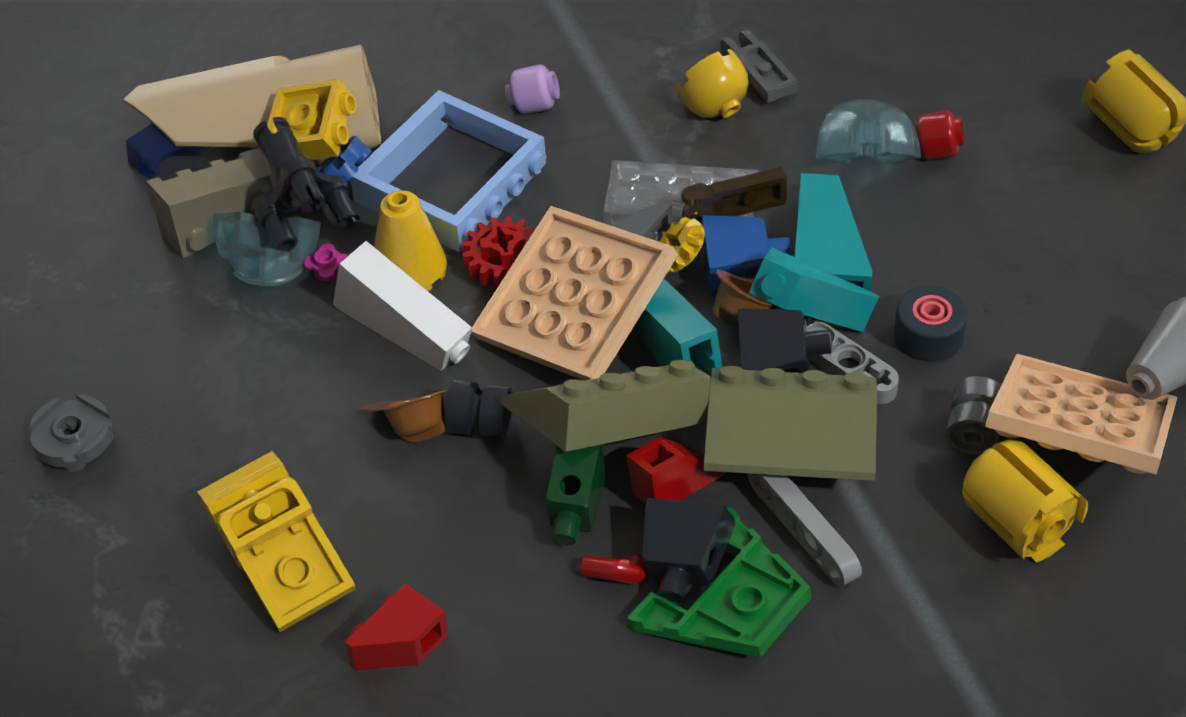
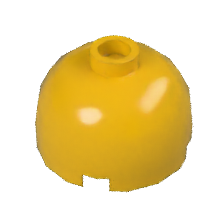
[675,49,749,118]

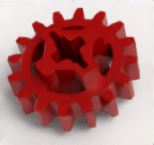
[462,216,536,289]

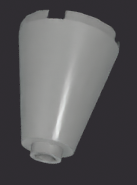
[1126,297,1186,400]

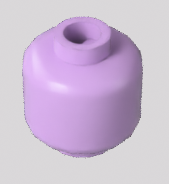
[505,64,560,115]

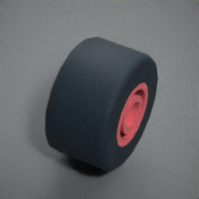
[894,285,968,361]

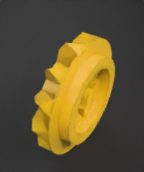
[658,217,705,273]

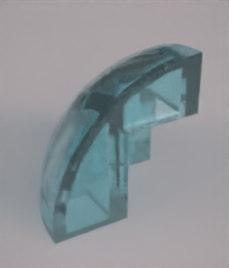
[816,99,921,164]
[213,212,321,287]

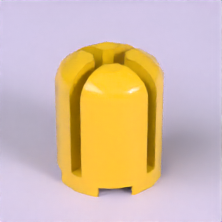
[1081,49,1186,154]
[962,439,1088,562]

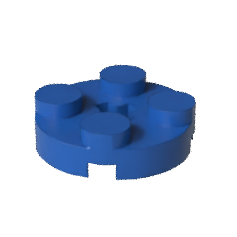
[317,136,372,183]

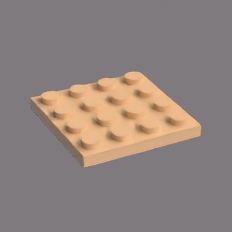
[471,206,678,380]
[985,354,1177,475]

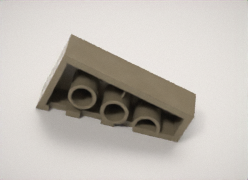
[146,148,271,259]

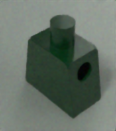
[546,445,606,546]

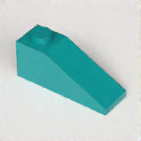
[749,247,879,332]

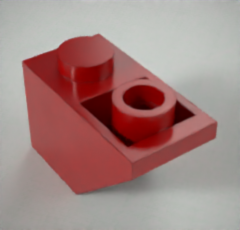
[626,437,724,504]
[345,584,448,671]

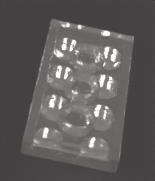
[603,160,759,224]

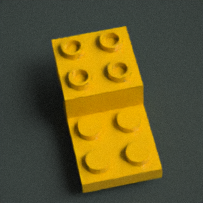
[197,451,356,633]

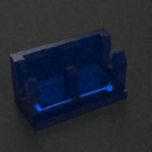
[126,123,184,179]

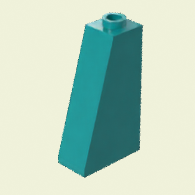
[795,173,872,292]
[633,279,722,403]

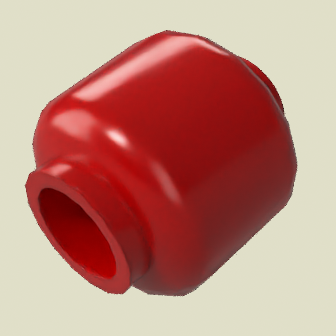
[909,110,965,161]

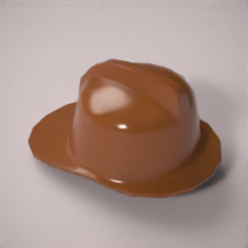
[713,270,780,326]
[360,389,449,443]

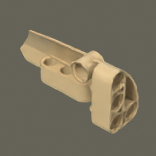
[123,44,382,166]

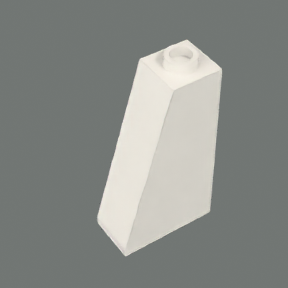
[333,241,472,371]

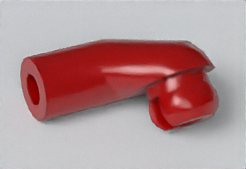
[581,554,647,585]

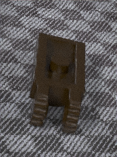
[681,167,787,222]

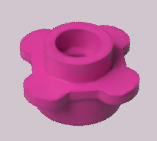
[304,244,348,282]

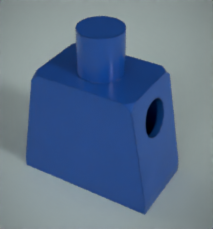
[702,215,791,294]

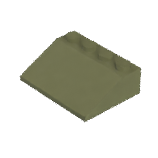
[500,360,711,452]
[704,366,877,481]

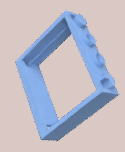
[350,90,547,253]

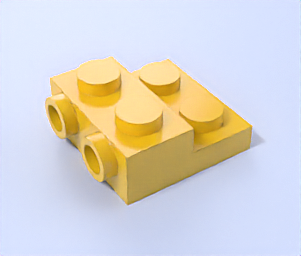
[267,79,357,160]

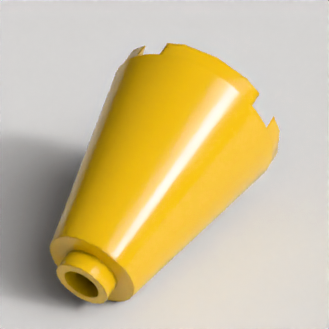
[374,191,447,291]

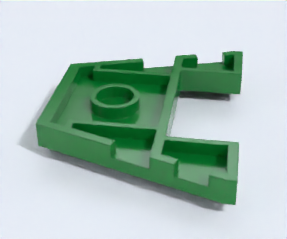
[627,507,812,658]

